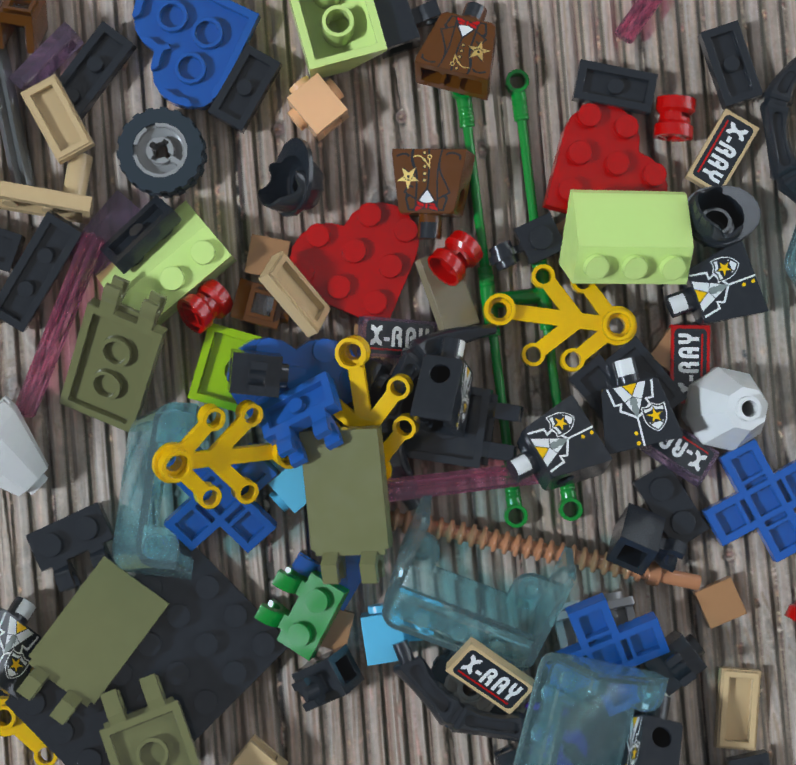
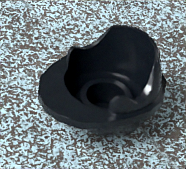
[258,138,324,217]
[688,185,761,248]

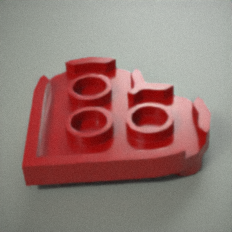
[542,103,668,214]
[290,202,419,322]

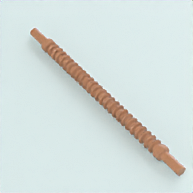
[390,508,701,591]

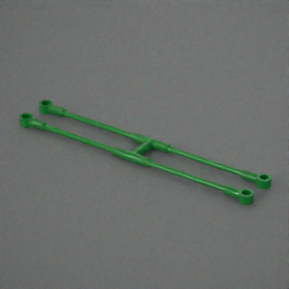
[451,69,583,528]

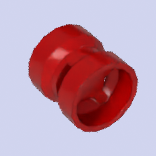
[653,94,696,142]
[428,230,483,286]
[177,279,233,334]

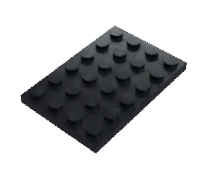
[5,536,288,765]

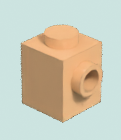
[287,73,349,141]

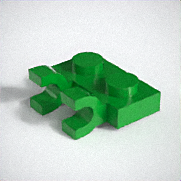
[254,565,350,661]

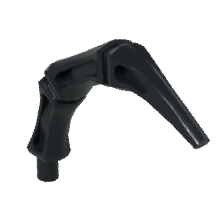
[760,57,796,203]
[381,324,497,511]
[393,639,588,743]

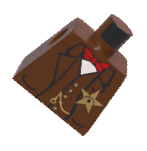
[415,2,496,100]
[392,149,475,240]

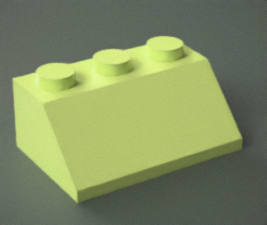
[288,0,387,78]
[559,189,694,284]
[96,200,237,325]

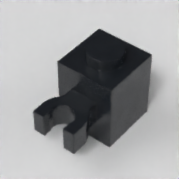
[374,0,441,59]
[227,349,289,398]
[606,503,687,576]
[642,629,707,696]
[291,644,365,712]

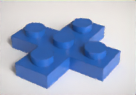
[701,439,796,562]
[163,442,278,553]
[541,593,670,716]

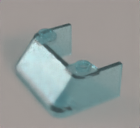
[382,492,576,672]

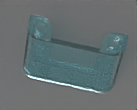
[112,402,210,579]
[513,652,669,765]

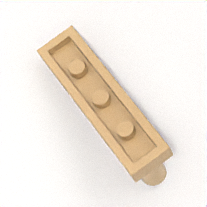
[0,153,93,225]

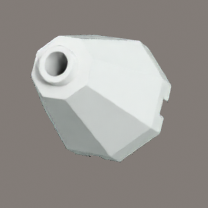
[681,367,768,451]
[0,395,49,496]

